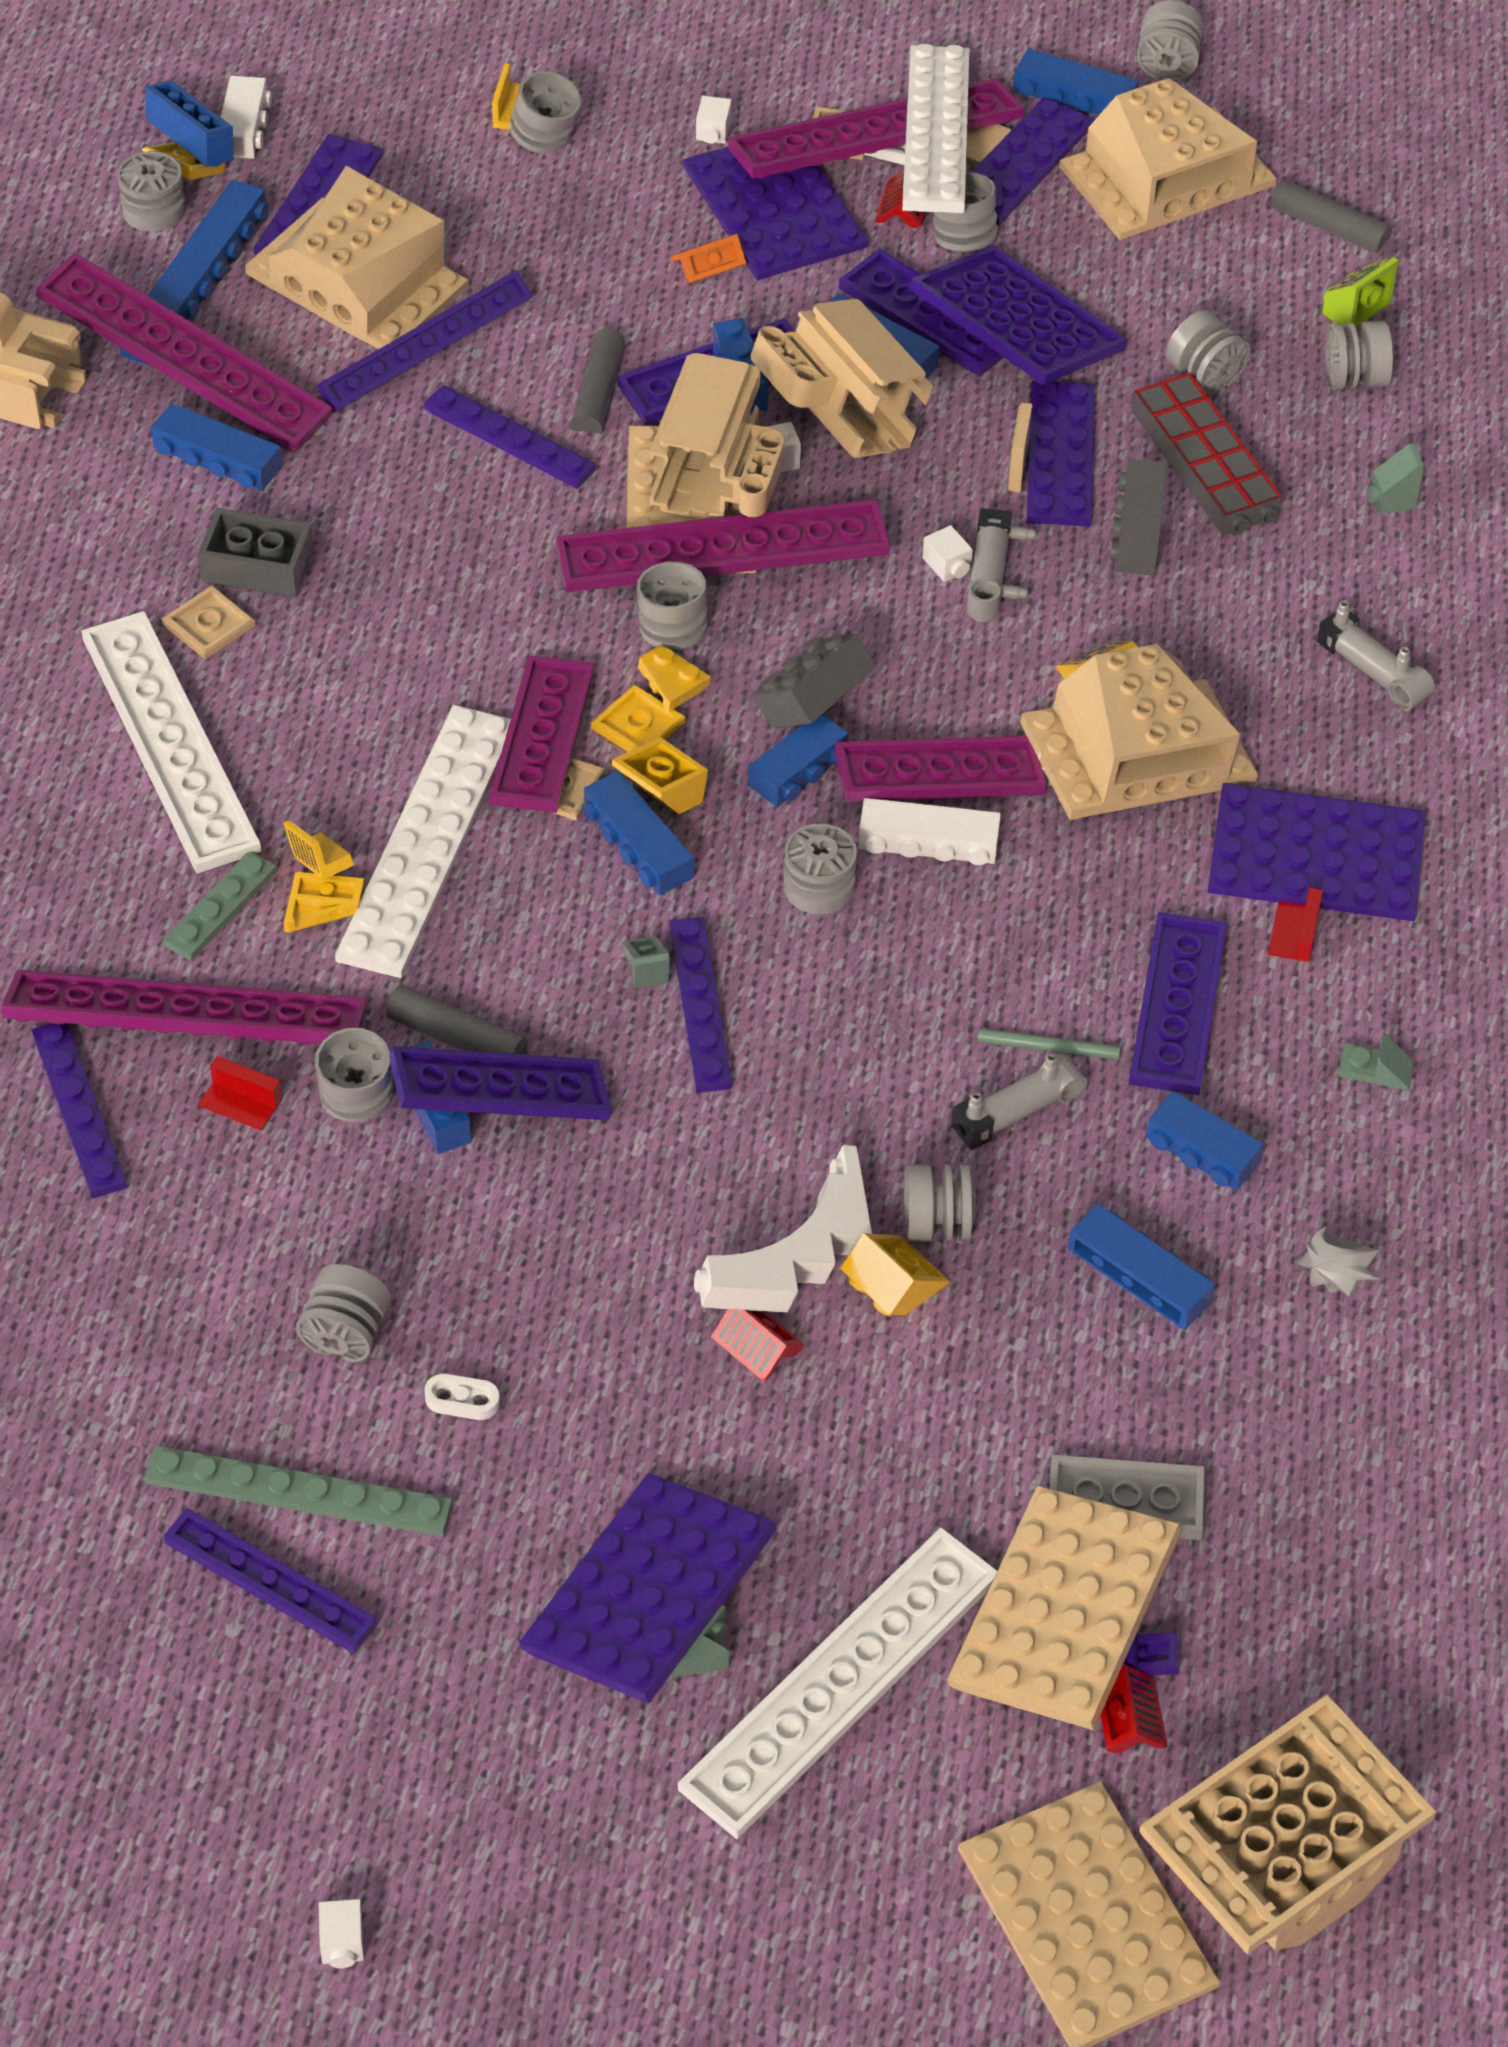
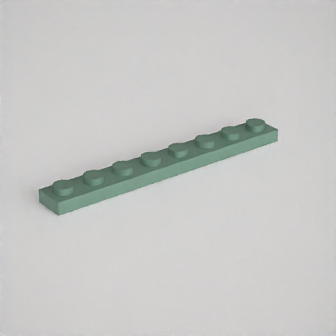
[144,1445,453,1537]

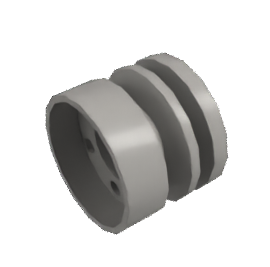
[1137,0,1203,80]
[509,71,581,154]
[117,151,186,232]
[933,172,998,252]
[1165,310,1251,395]
[1325,321,1393,390]
[637,562,707,650]
[784,824,857,914]
[315,1028,394,1122]
[904,1164,976,1242]
[296,1264,391,1362]

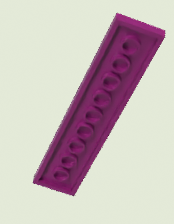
[727,78,1024,179]
[36,252,332,453]
[556,499,890,592]
[1,970,367,1044]

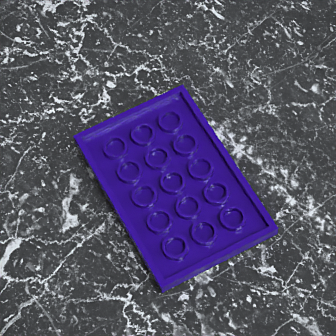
[683,147,869,281]
[909,245,1128,385]
[1207,783,1426,921]
[519,1473,777,1704]

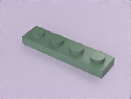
[163,852,277,961]

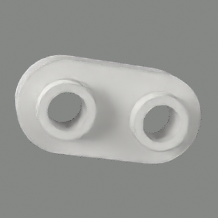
[424,1374,500,1420]

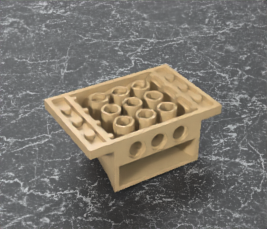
[1059,78,1277,240]
[245,166,468,349]
[1020,644,1258,820]
[1140,1695,1436,1955]

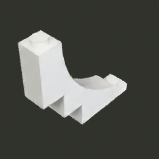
[694,1145,872,1312]

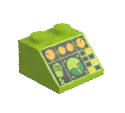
[1322,257,1399,327]

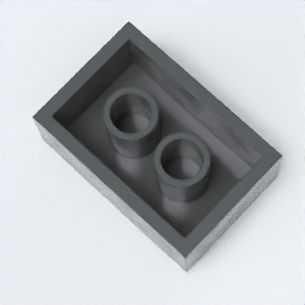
[1110,459,1167,576]
[198,508,314,597]
[752,633,876,728]

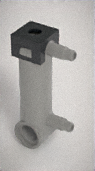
[967,508,1036,622]
[1317,600,1435,711]
[951,1053,1088,1151]

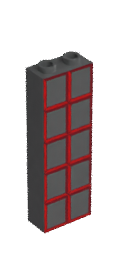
[1132,372,1282,536]

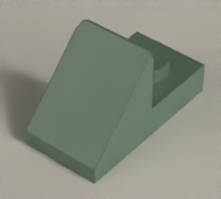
[622,936,670,989]
[1338,1034,1414,1090]
[671,1605,730,1678]

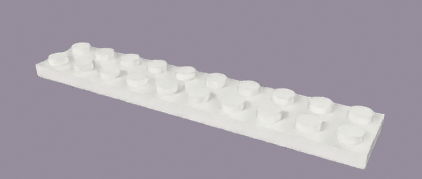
[902,44,969,213]
[81,611,261,874]
[335,705,511,978]
[678,1528,997,1839]

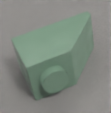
[1367,443,1424,514]

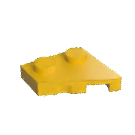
[638,644,711,712]
[284,872,365,932]

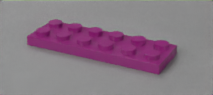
[489,655,594,813]
[834,736,1047,801]

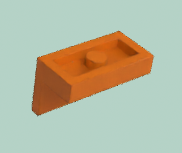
[670,234,747,283]

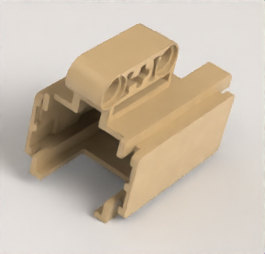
[0,292,87,429]
[750,299,933,458]
[649,353,785,519]

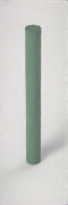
[978,1028,1121,1060]

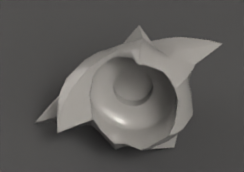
[1293,1226,1380,1296]

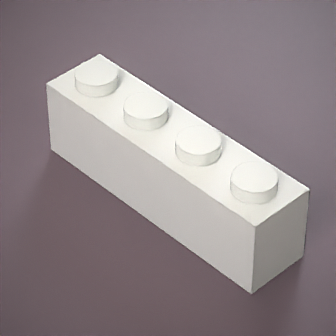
[858,798,1001,865]

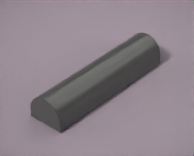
[1270,179,1392,253]
[571,328,625,434]
[386,984,528,1054]

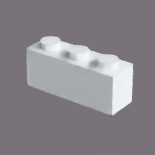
[221,76,272,159]

